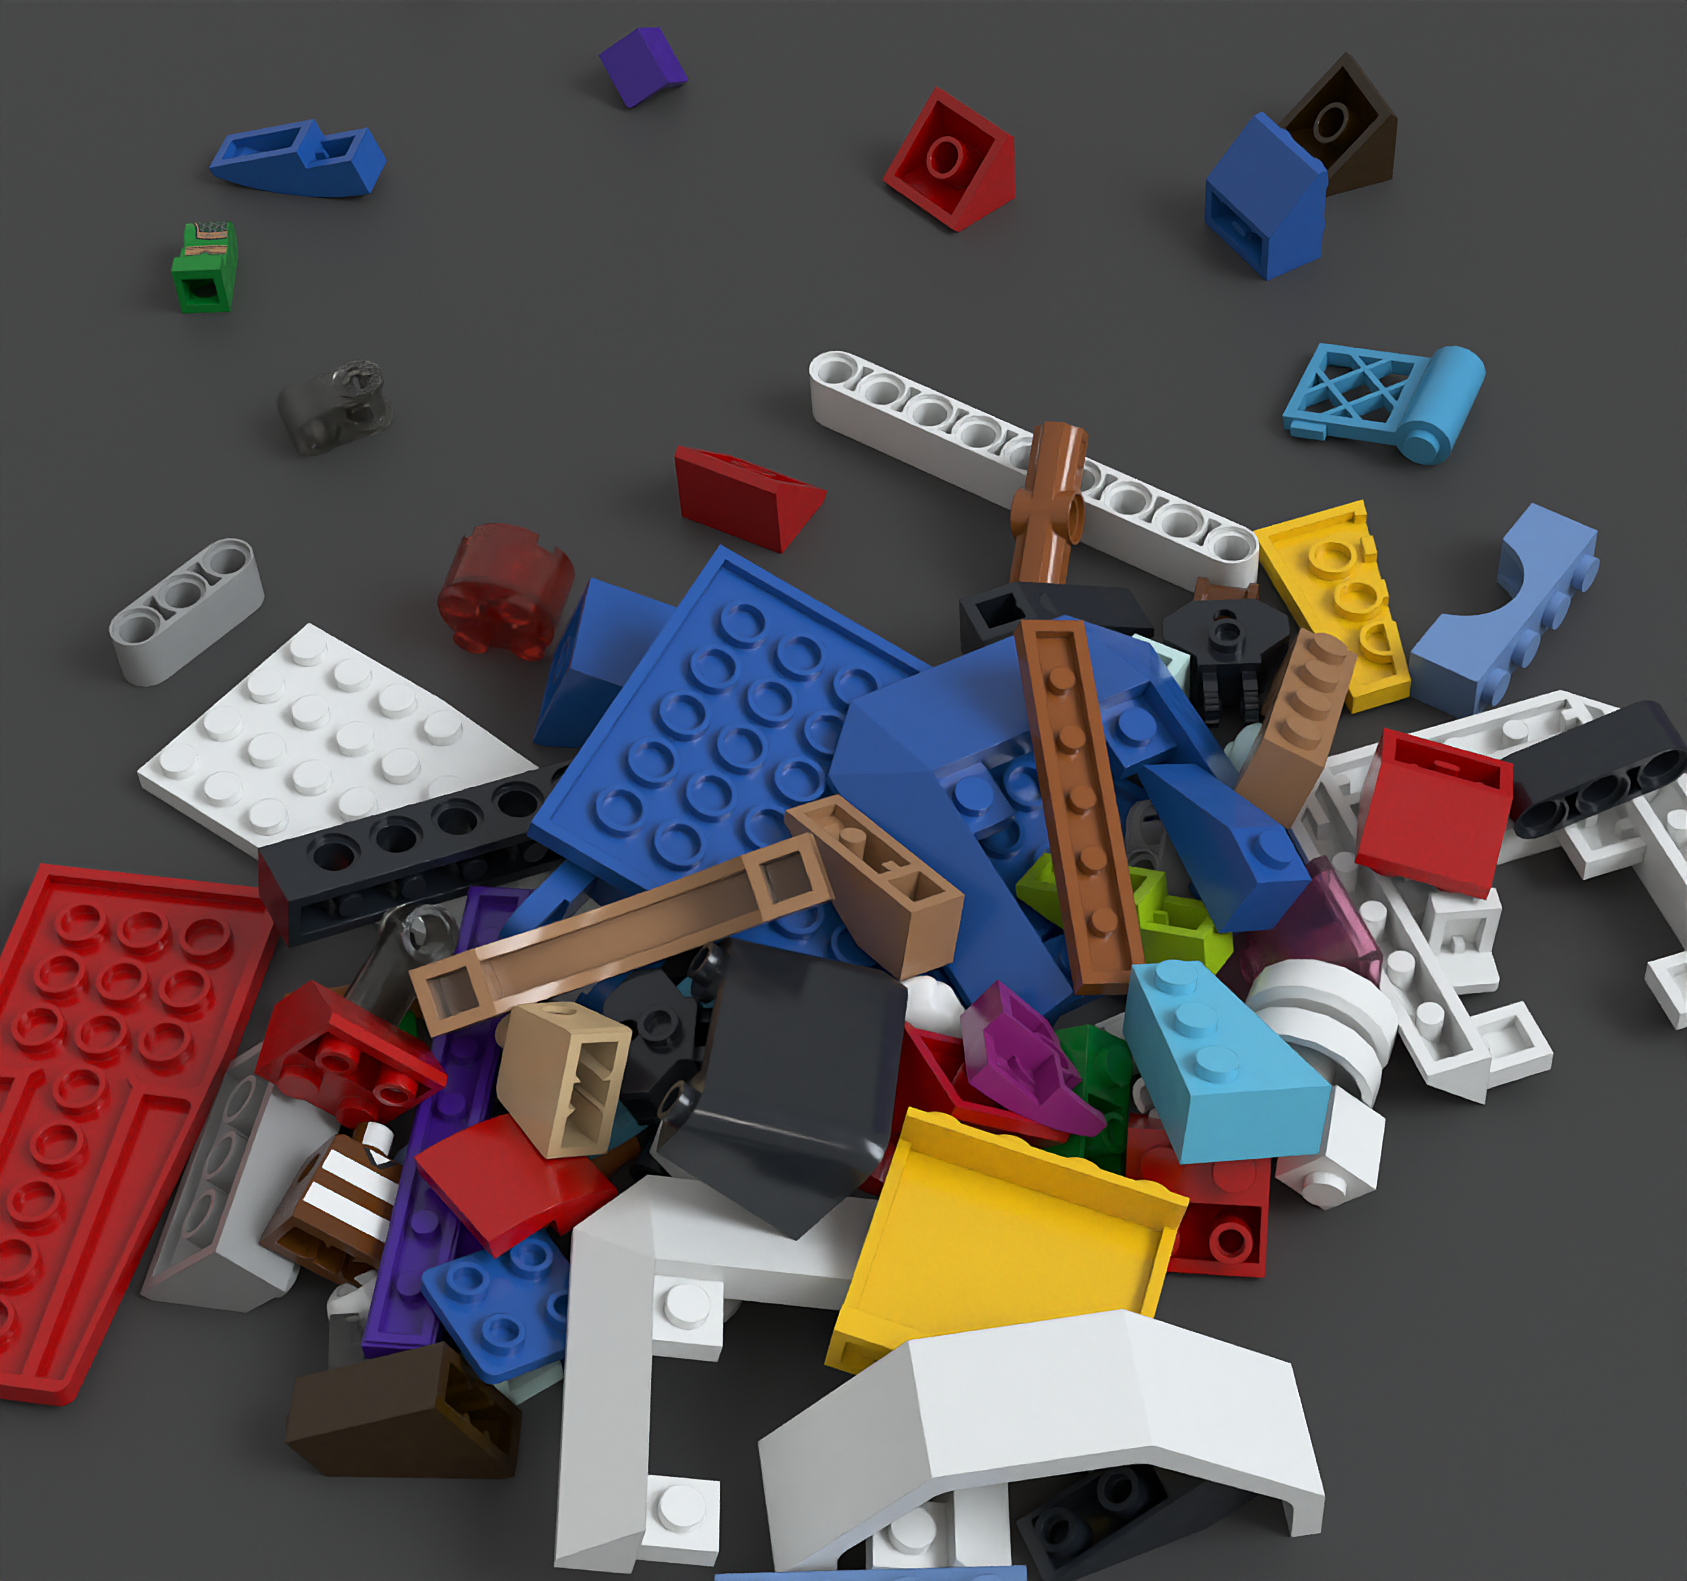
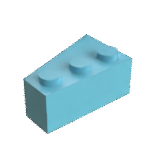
[1122,959,1332,1165]

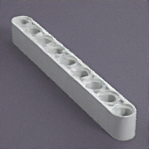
[809,351,1259,593]

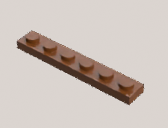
[1014,620,1146,996]

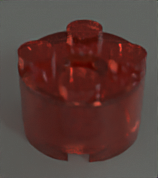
[437,523,575,661]

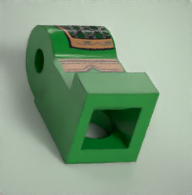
[171,221,238,314]

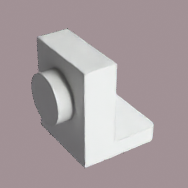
[1421,888,1502,995]

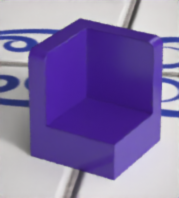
[598,27,688,108]

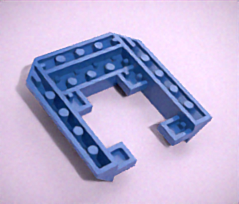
[826,615,1324,1028]

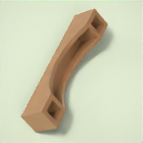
[409,832,836,1038]

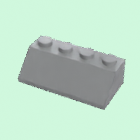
[140,1041,341,1313]

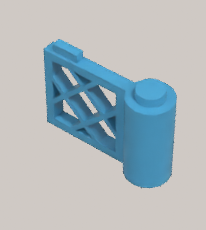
[1282,343,1486,465]

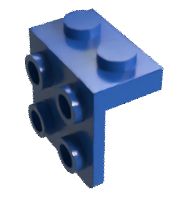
[420,1228,570,1384]

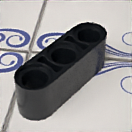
[1500,700,1687,839]

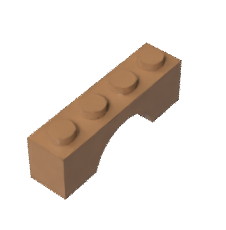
[1233,627,1358,830]

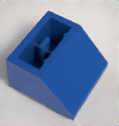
[1204,112,1329,281]

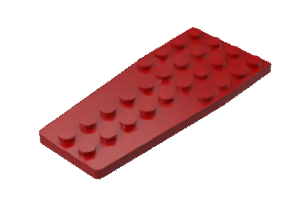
[0,863,280,1407]

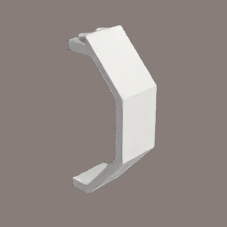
[758,1309,1325,1572]

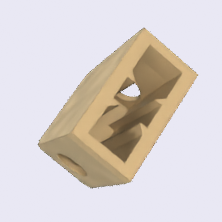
[495,1002,633,1159]

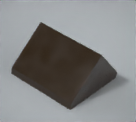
[1278,52,1398,197]

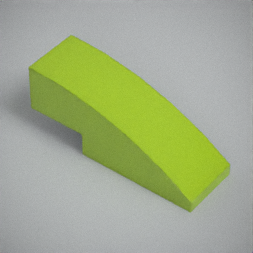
[1015,853,1234,975]

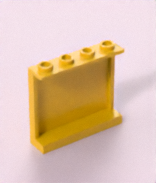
[824,1107,1190,1375]

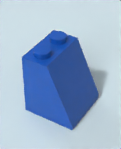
[533,577,677,748]

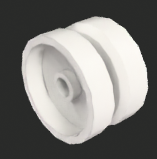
[1245,959,1399,1109]

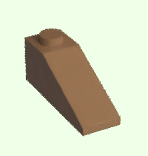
[784,794,965,981]

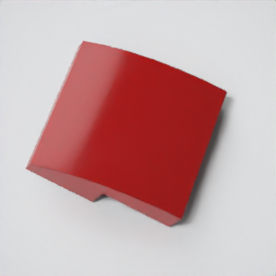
[413,1113,619,1259]

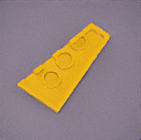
[1252,499,1411,714]

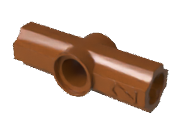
[1009,421,1089,584]

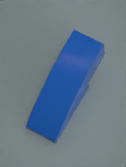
[209,119,387,197]

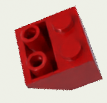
[1354,727,1513,900]
[254,980,448,1130]
[1126,1113,1271,1278]

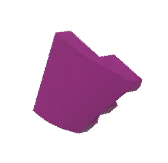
[960,980,1107,1137]

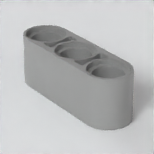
[109,538,265,687]

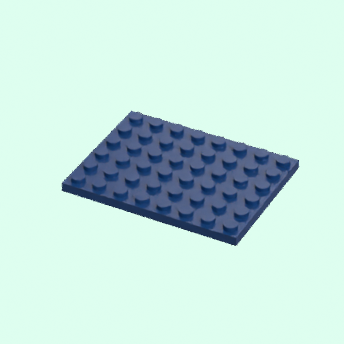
[527,544,1154,1010]

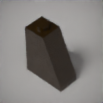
[284,1342,523,1479]

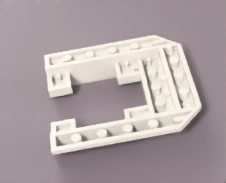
[1288,690,1687,1105]
[554,1175,1011,1574]

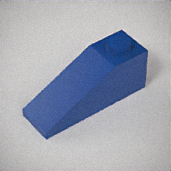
[1137,763,1312,933]

